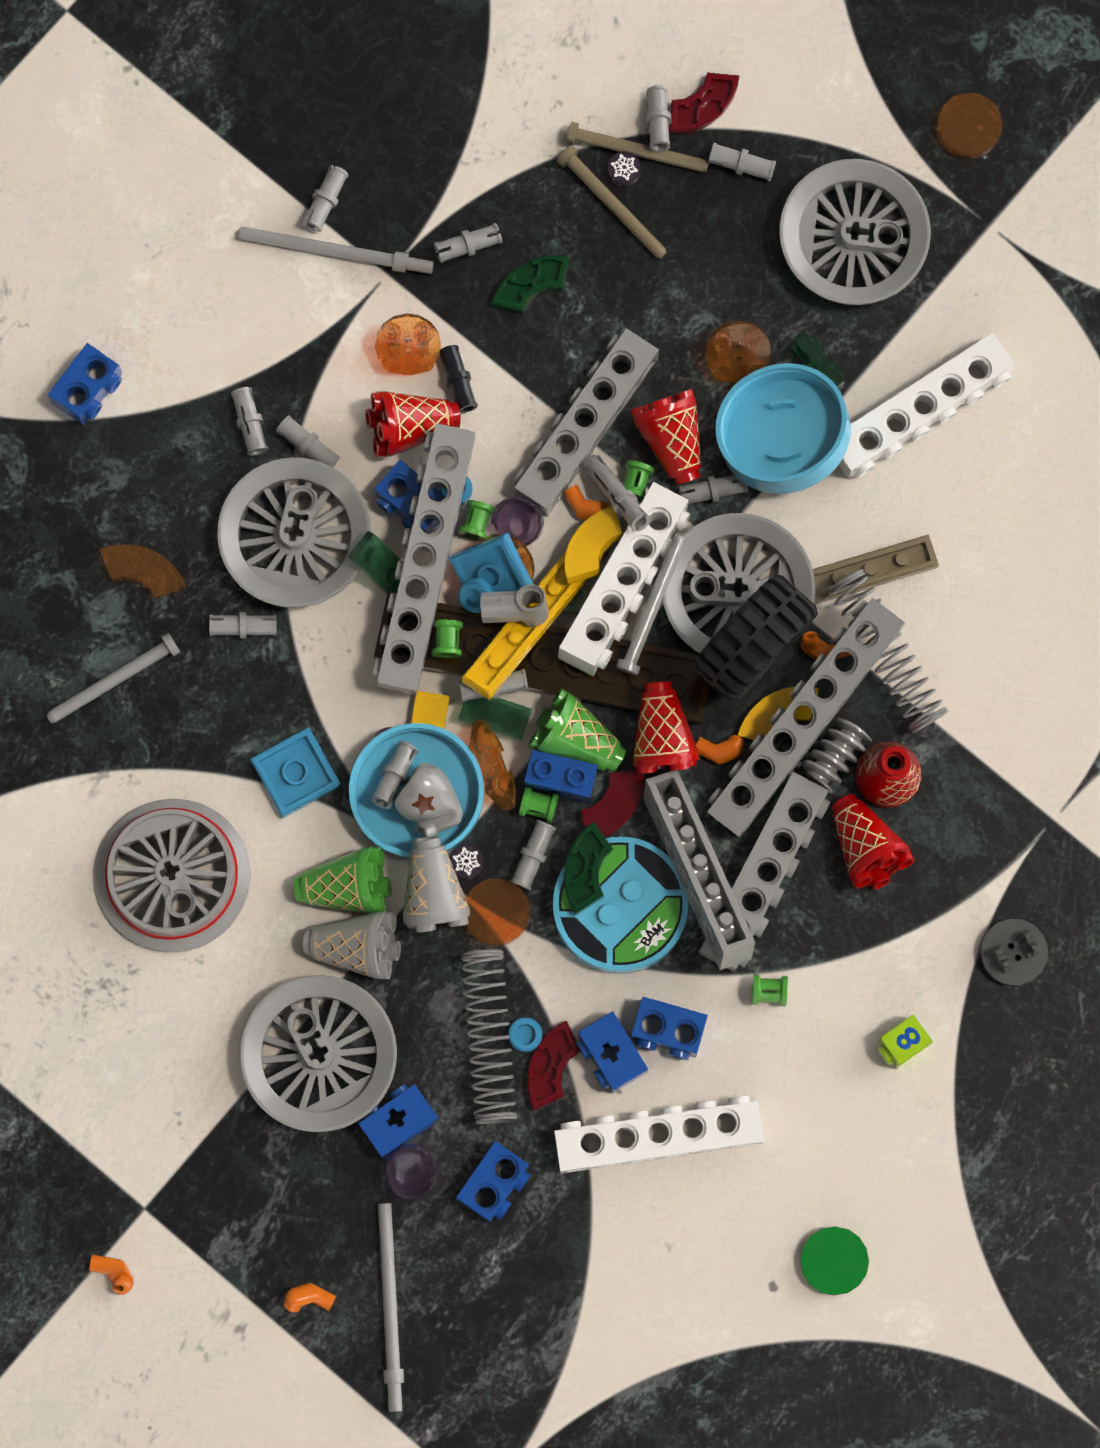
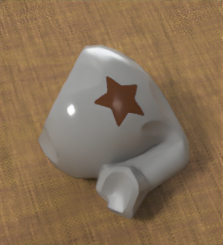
[394,763,463,838]

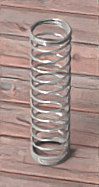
[827,569,949,733]
[460,949,518,1124]

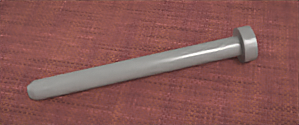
[616,534,686,676]
[46,633,180,723]

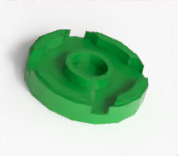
[800,1226,869,1296]

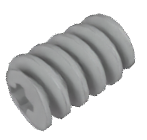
[802,718,872,794]

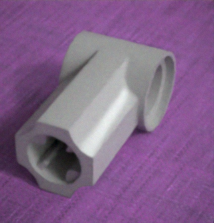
[480,584,549,626]

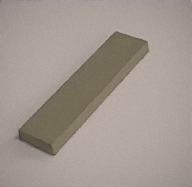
[813,534,939,605]

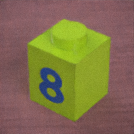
[877,1014,933,1069]

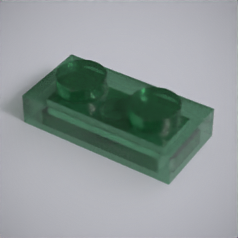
[791,330,845,391]
[347,531,401,594]
[458,697,532,742]

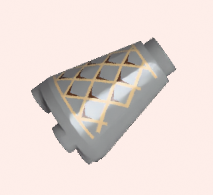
[403,836,470,932]
[303,912,401,979]

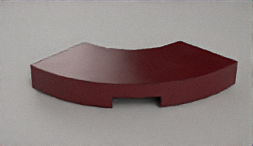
[669,72,740,135]
[581,769,644,838]
[527,1020,581,1111]

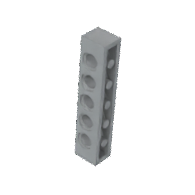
[513,328,659,517]
[643,770,755,970]
[699,772,830,972]

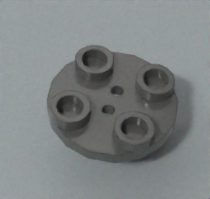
[980,919,1048,986]

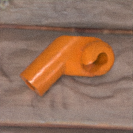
[563,485,610,520]
[800,631,850,660]
[696,735,745,764]
[89,1255,134,1295]
[283,1283,337,1313]

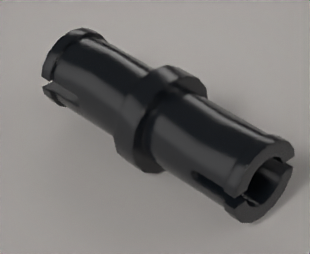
[438,345,478,414]

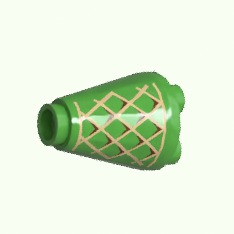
[528,688,626,772]
[294,847,392,914]

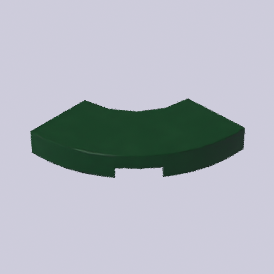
[491,255,570,314]
[564,821,613,915]

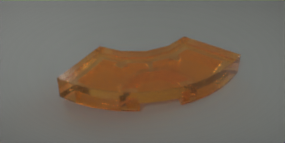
[99,544,187,599]
[468,719,516,811]

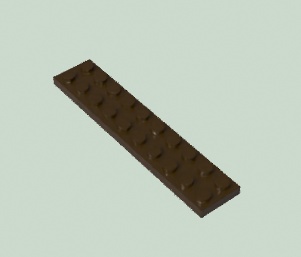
[374,592,709,724]

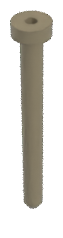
[566,121,709,172]
[556,145,666,259]

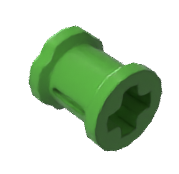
[623,460,654,502]
[458,500,495,542]
[432,619,463,658]
[519,787,559,824]
[752,974,788,1007]

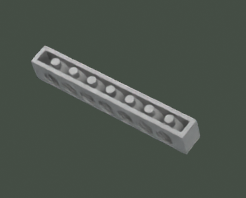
[372,423,475,695]
[707,598,906,837]

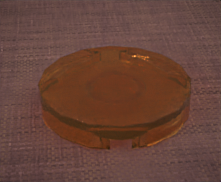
[937,93,1002,158]
[466,879,530,946]

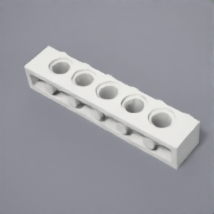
[839,332,1015,478]
[558,482,690,677]
[554,1096,764,1174]

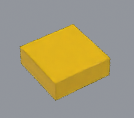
[411,691,450,729]

